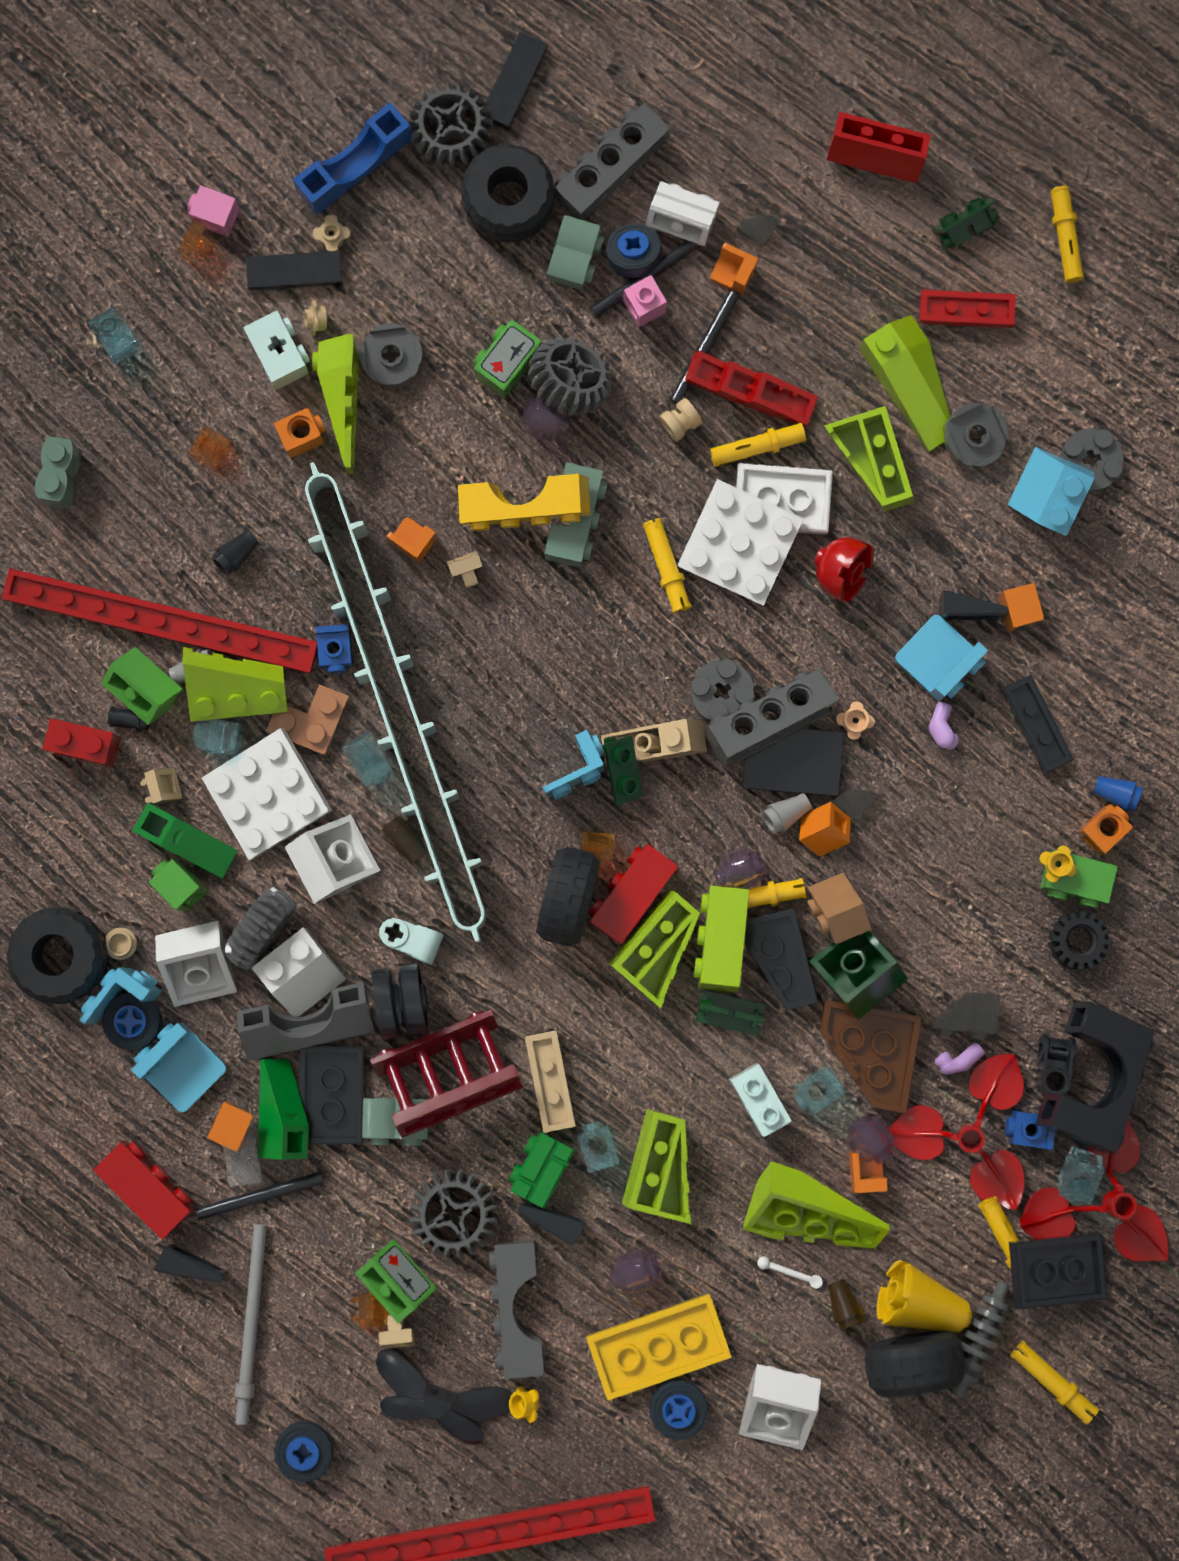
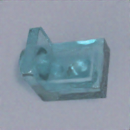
[88,307,142,365]
[341,731,392,787]

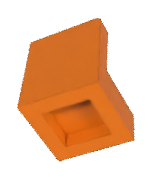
[710,243,758,295]
[386,517,438,564]
[998,583,1044,632]
[799,802,851,856]
[207,1101,253,1152]
[849,1150,887,1193]

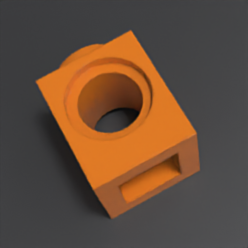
[274,408,326,459]
[1077,804,1133,856]

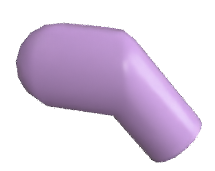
[929,702,959,750]
[935,1043,984,1075]

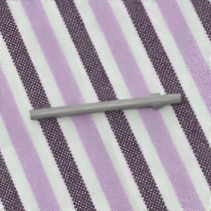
[234,1224,267,1425]

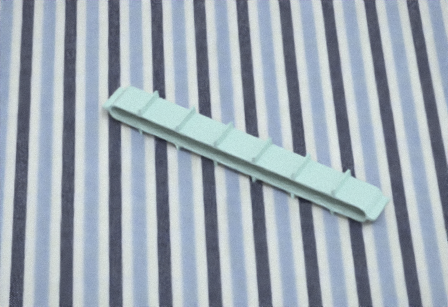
[305,462,487,943]

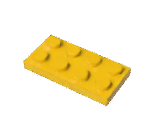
[586,1293,732,1401]

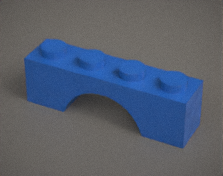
[292,102,412,216]

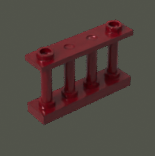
[370,1009,523,1138]

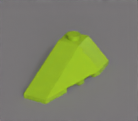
[859,315,950,453]
[312,334,359,475]
[743,1161,890,1249]

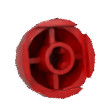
[815,537,874,602]

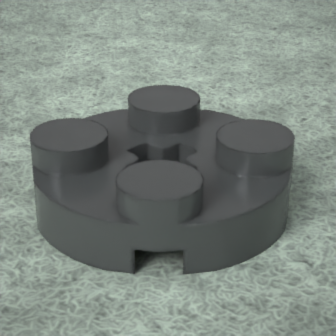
[359,323,423,388]
[943,403,1009,467]
[1059,428,1124,493]
[691,659,754,722]

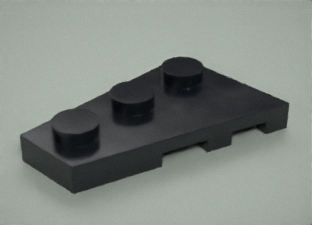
[744,908,819,1010]

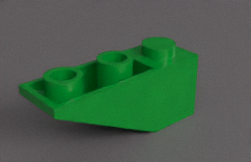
[132,802,238,879]
[258,1059,309,1160]

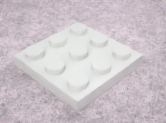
[677,479,804,606]
[202,728,332,860]

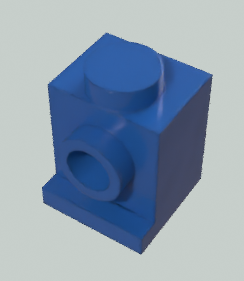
[316,624,353,674]
[1004,1110,1055,1150]

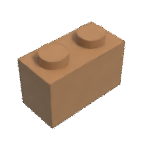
[807,873,872,944]

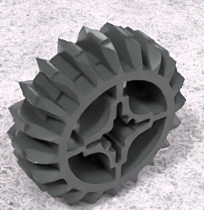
[409,82,493,169]
[528,335,613,417]
[224,887,296,970]
[410,1169,498,1259]

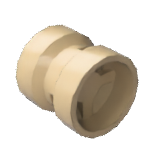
[658,398,702,442]

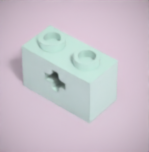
[243,311,310,390]
[729,1063,792,1138]

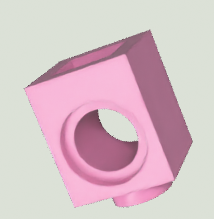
[188,185,240,237]
[623,275,667,328]

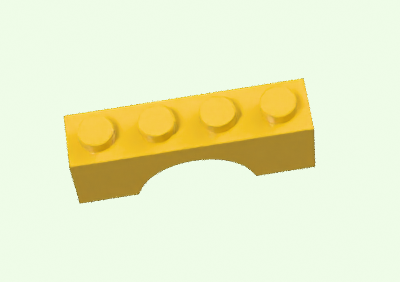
[458,473,591,531]

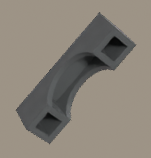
[237,982,375,1061]
[489,1239,545,1379]

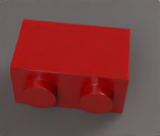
[42,718,120,768]

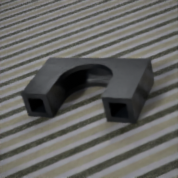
[1035,1002,1155,1154]

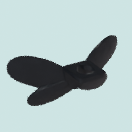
[376,1349,513,1444]

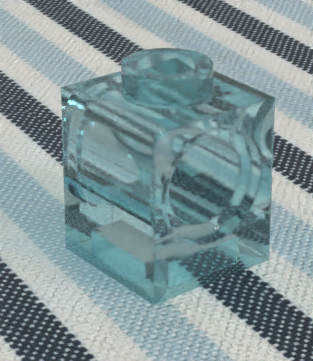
[193,719,244,758]
[792,1065,846,1114]
[577,1121,620,1173]
[1058,1146,1104,1205]

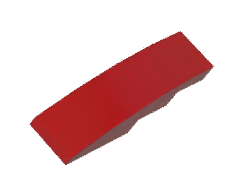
[684,350,818,426]

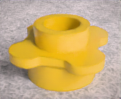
[1039,846,1077,882]
[509,1386,539,1423]

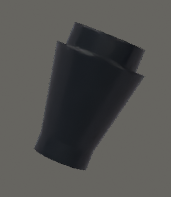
[211,530,259,576]

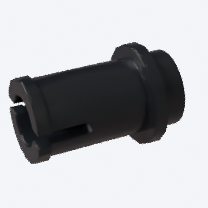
[108,706,150,733]

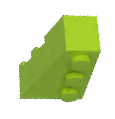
[824,406,914,512]
[183,647,287,722]
[694,885,749,994]
[607,890,700,1008]
[622,1109,691,1224]

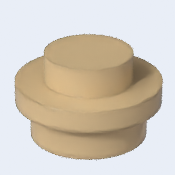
[105,928,137,960]

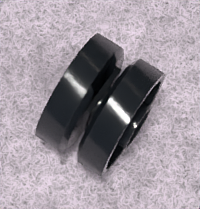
[372,963,429,1040]

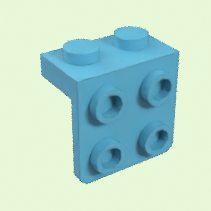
[895,615,988,702]
[543,730,604,800]
[80,967,162,1025]
[131,1023,227,1112]

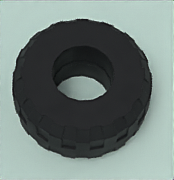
[461,144,555,243]
[536,847,601,947]
[6,907,108,1004]
[864,1331,966,1397]

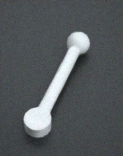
[757,1256,823,1289]

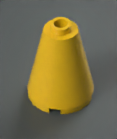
[877,1260,972,1332]

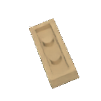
[525,1030,575,1133]

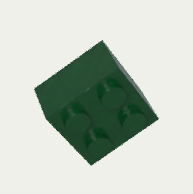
[810,931,908,1020]

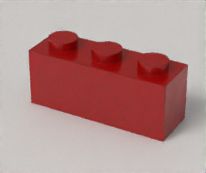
[826,112,931,183]
[589,844,678,945]
[93,1140,195,1240]

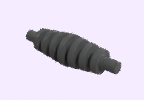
[951,1280,1010,1398]

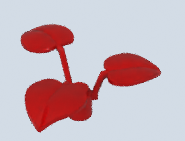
[886,1054,1024,1210]
[1020,1119,1168,1262]

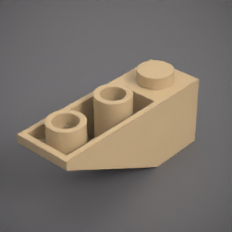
[601,719,707,767]

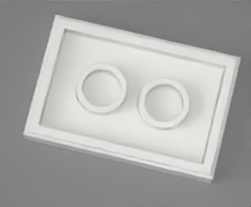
[736,463,833,535]

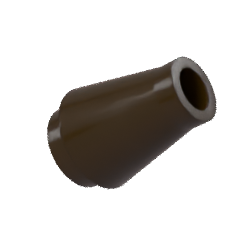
[381,814,425,864]
[827,1279,865,1331]

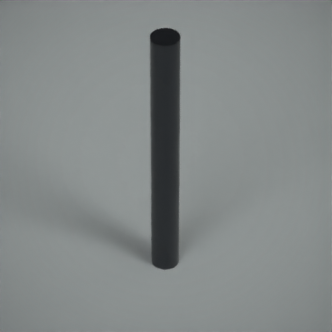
[589,240,698,318]
[669,291,739,404]
[195,1171,324,1220]

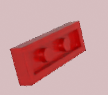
[919,290,1016,328]

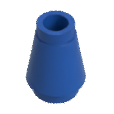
[1093,776,1143,812]

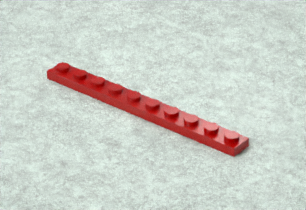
[1,568,318,674]
[324,1485,655,1561]

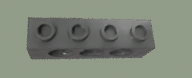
[555,103,670,221]
[706,669,839,769]

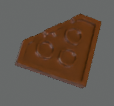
[819,1000,922,1113]

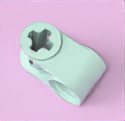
[379,918,444,965]

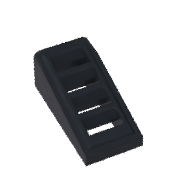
[939,590,1008,621]
[517,1203,586,1246]
[154,1244,228,1282]

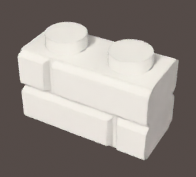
[646,182,720,246]

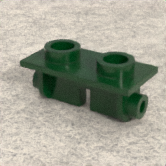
[931,196,1000,249]
[602,735,643,806]
[696,990,765,1036]

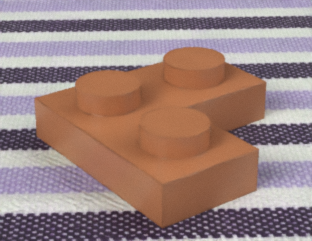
[266,684,350,756]

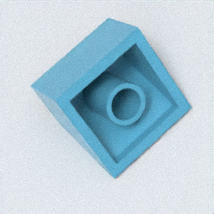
[1008,446,1095,536]

